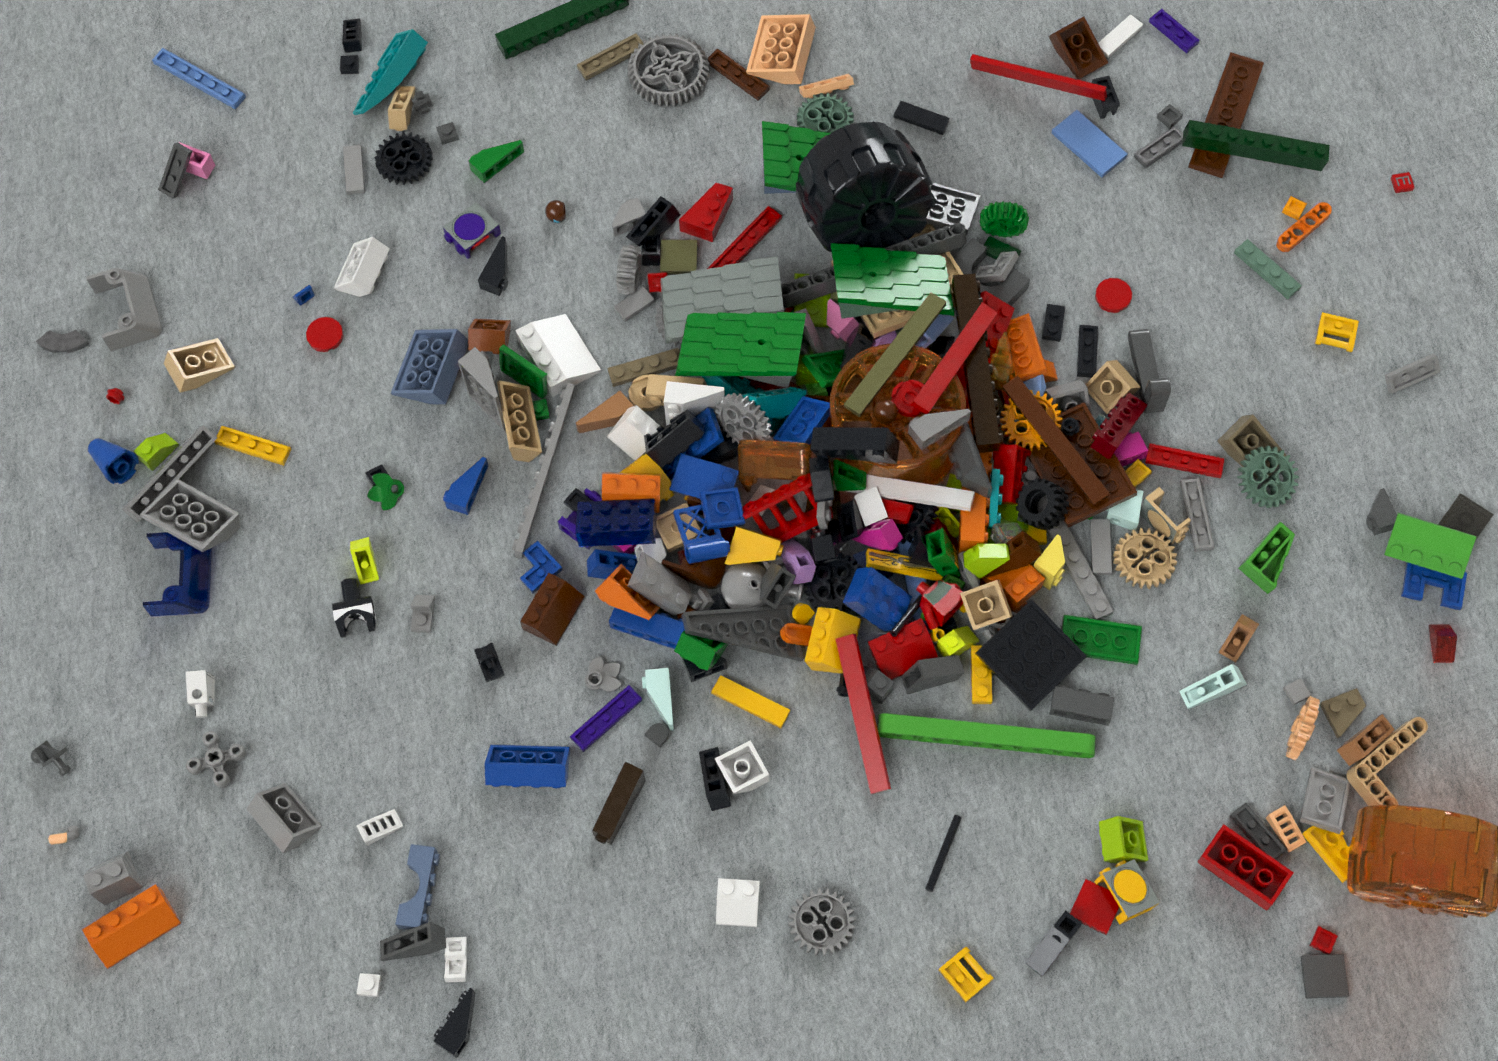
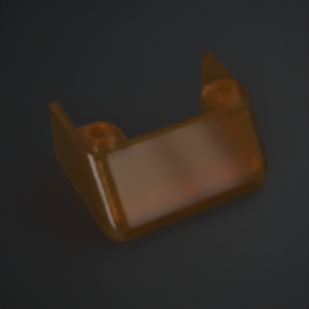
[738,440,817,492]

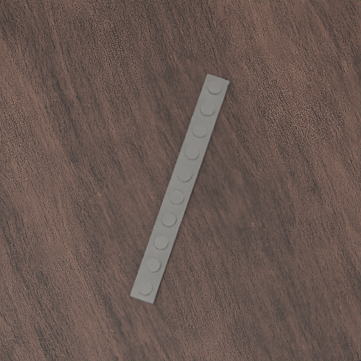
[512,383,575,559]
[1021,457,1114,620]

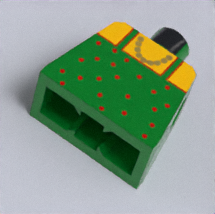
[925,528,959,576]

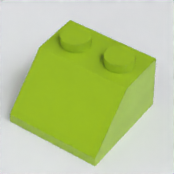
[1099,816,1148,864]

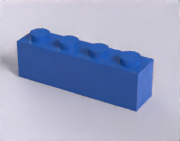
[609,607,685,649]

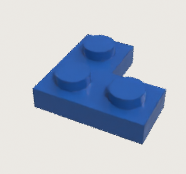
[520,541,563,593]

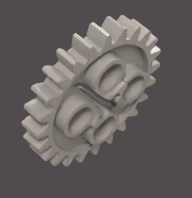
[715,393,772,450]
[788,888,855,956]

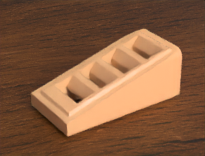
[1266,805,1306,853]

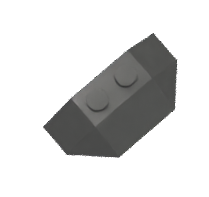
[948,422,992,498]

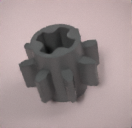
[411,91,433,114]

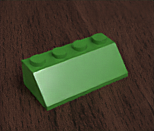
[1384,513,1476,579]

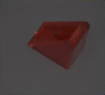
[1429,624,1457,663]

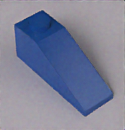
[443,457,489,515]
[587,549,638,579]

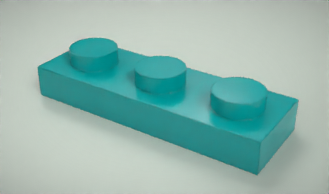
[987,469,1003,529]

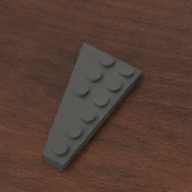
[681,605,804,662]

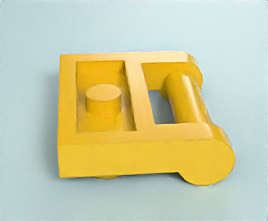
[1315,312,1359,353]
[938,946,994,1003]

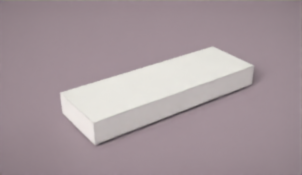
[1098,14,1143,58]

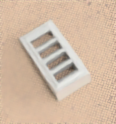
[357,809,404,846]

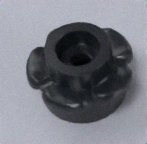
[1061,418,1080,436]

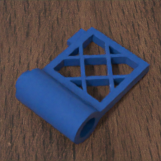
[673,505,730,564]

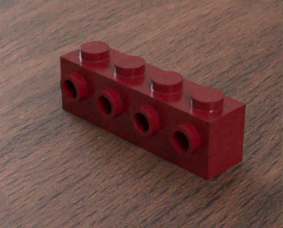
[1090,393,1148,459]

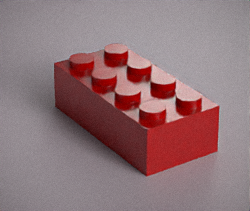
[1197,824,1294,911]

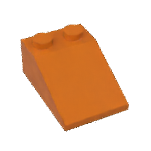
[595,564,660,620]
[981,564,1045,611]

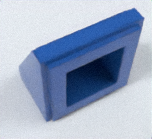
[293,285,315,306]

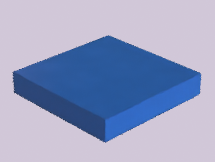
[699,487,746,530]

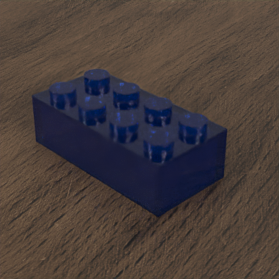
[575,499,657,547]

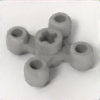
[186,731,246,788]

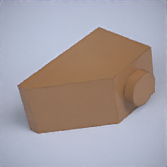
[1218,614,1259,663]

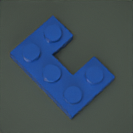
[1401,562,1467,610]

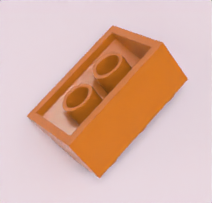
[602,472,661,513]

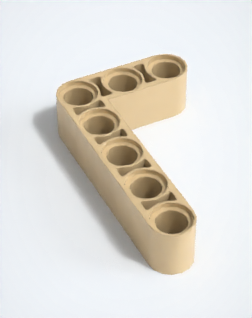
[1346,717,1428,817]

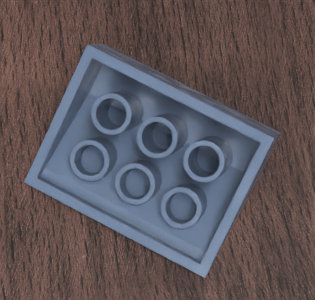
[391,329,468,404]

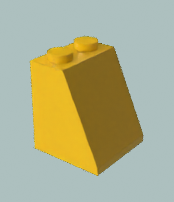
[619,453,675,501]

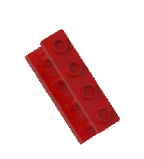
[742,473,833,543]

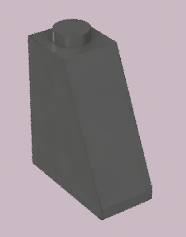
[901,655,965,694]

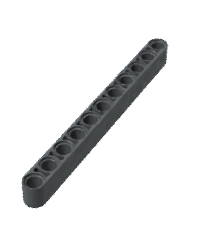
[781,223,967,308]

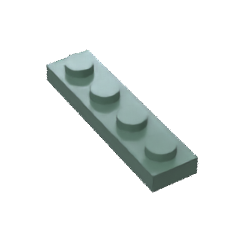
[1234,239,1302,300]

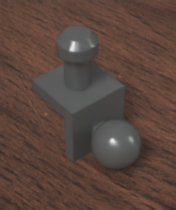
[31,740,71,776]

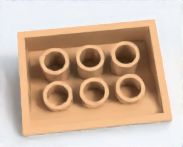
[746,14,816,84]

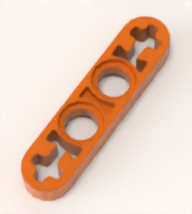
[1276,202,1332,252]

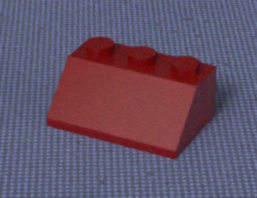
[868,618,938,680]

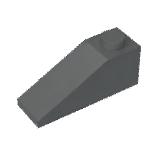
[380,922,446,961]

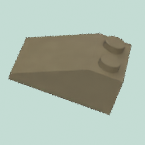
[1217,414,1286,482]

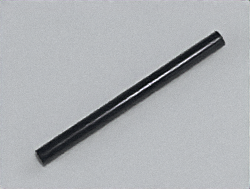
[890,576,945,637]

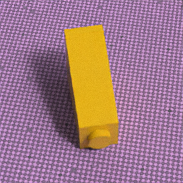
[725,526,784,565]

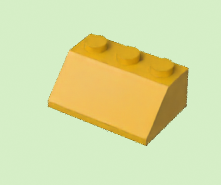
[804,607,861,673]

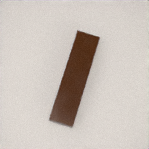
[708,49,770,101]

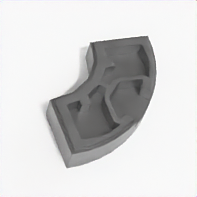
[35,330,89,353]

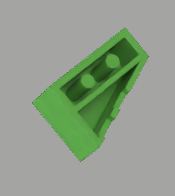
[1238,522,1295,594]

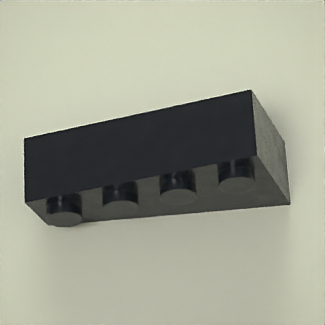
[810,427,900,464]

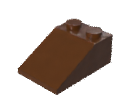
[1048,16,1108,80]

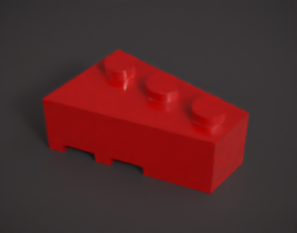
[993,444,1031,505]

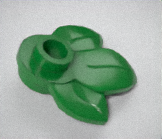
[367,473,404,510]

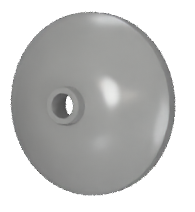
[721,563,769,609]

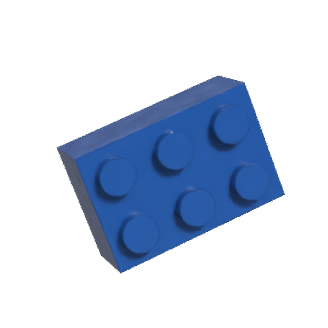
[843,567,912,632]

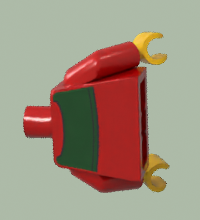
[916,580,966,642]

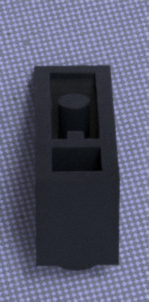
[626,196,681,247]
[478,236,508,296]
[699,747,731,811]

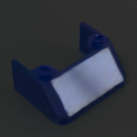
[142,532,212,617]

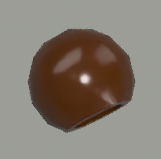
[545,200,566,223]
[873,400,898,424]

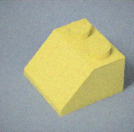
[1034,534,1065,590]

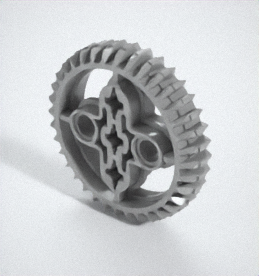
[627,33,709,107]

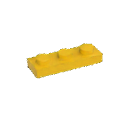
[970,645,992,704]

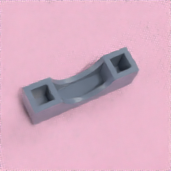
[395,844,440,930]

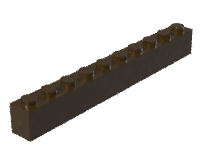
[952,273,1003,453]

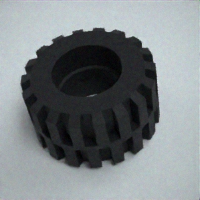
[1015,478,1069,530]

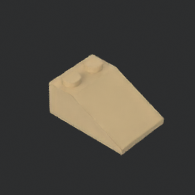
[164,338,235,393]

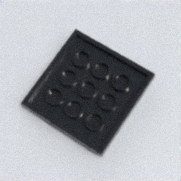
[975,599,1087,711]

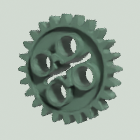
[797,93,854,133]
[1237,446,1299,508]

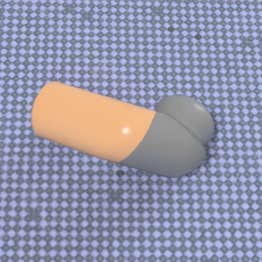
[48,826,80,845]

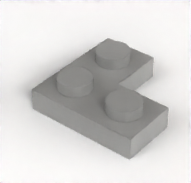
[975,251,1019,283]

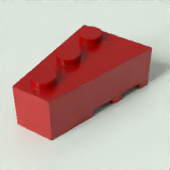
[679,182,733,242]

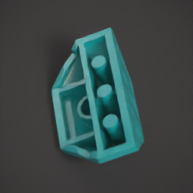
[742,387,807,421]

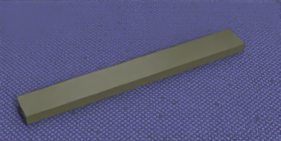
[844,292,947,417]

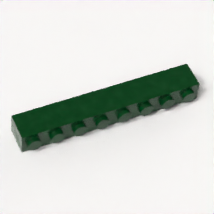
[495,0,629,59]
[1182,120,1330,171]

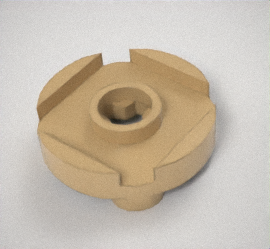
[628,375,661,412]

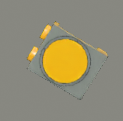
[1094,859,1160,925]

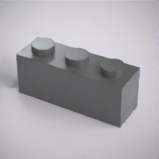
[1049,685,1114,726]

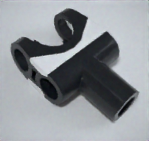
[332,578,376,638]

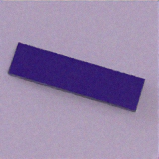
[570,685,642,752]

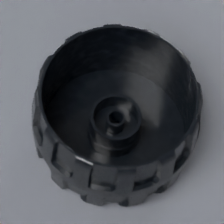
[796,121,935,252]

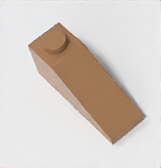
[576,391,634,433]
[1337,714,1395,766]

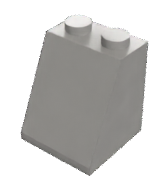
[83,851,143,905]

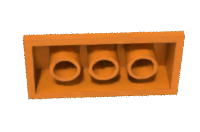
[82,884,181,969]

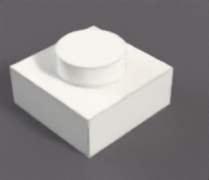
[357,973,382,997]

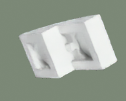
[444,937,467,982]

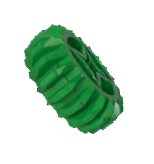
[979,201,1029,238]

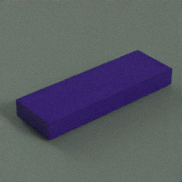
[1149,9,1199,54]

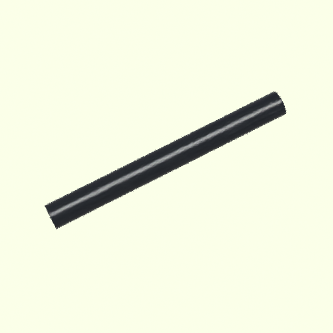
[925,815,962,892]

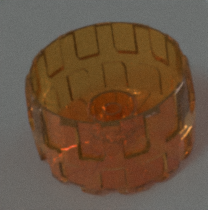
[1347,805,1498,918]

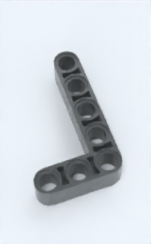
[1128,329,1171,414]

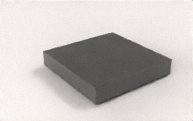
[1300,954,1349,999]

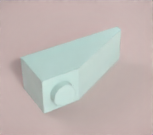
[1179,664,1247,709]
[642,668,674,731]

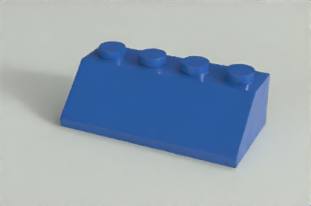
[485,745,570,789]

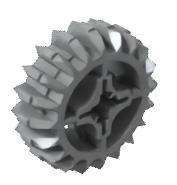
[616,245,642,295]

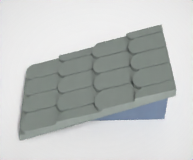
[660,256,784,344]

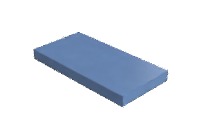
[1051,110,1128,178]

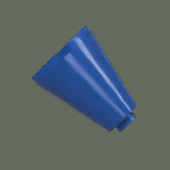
[88,438,139,484]

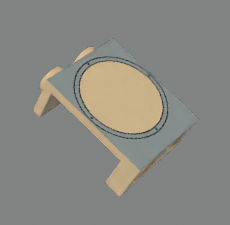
[1140,487,1191,546]

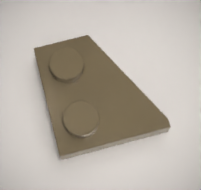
[1320,688,1366,738]

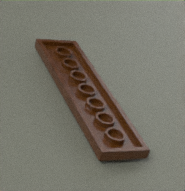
[1188,52,1264,178]

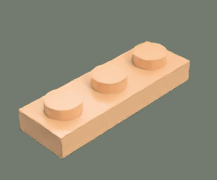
[799,74,854,98]

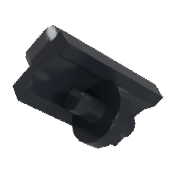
[474,643,505,682]

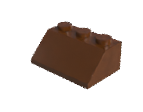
[520,573,585,646]

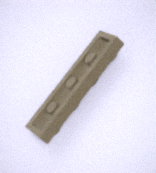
[577,33,644,81]
[607,348,680,387]

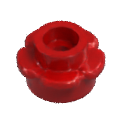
[106,388,124,404]

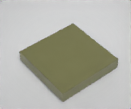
[660,240,697,275]

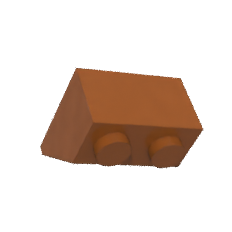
[468,319,511,354]

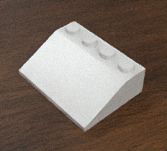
[515,314,601,397]
[664,381,725,426]

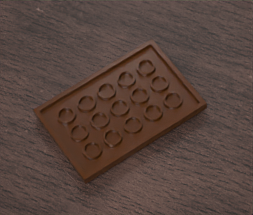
[1020,402,1137,528]

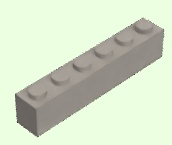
[122,425,217,522]

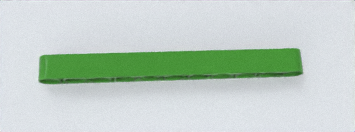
[877,713,1096,758]

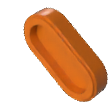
[780,623,813,646]

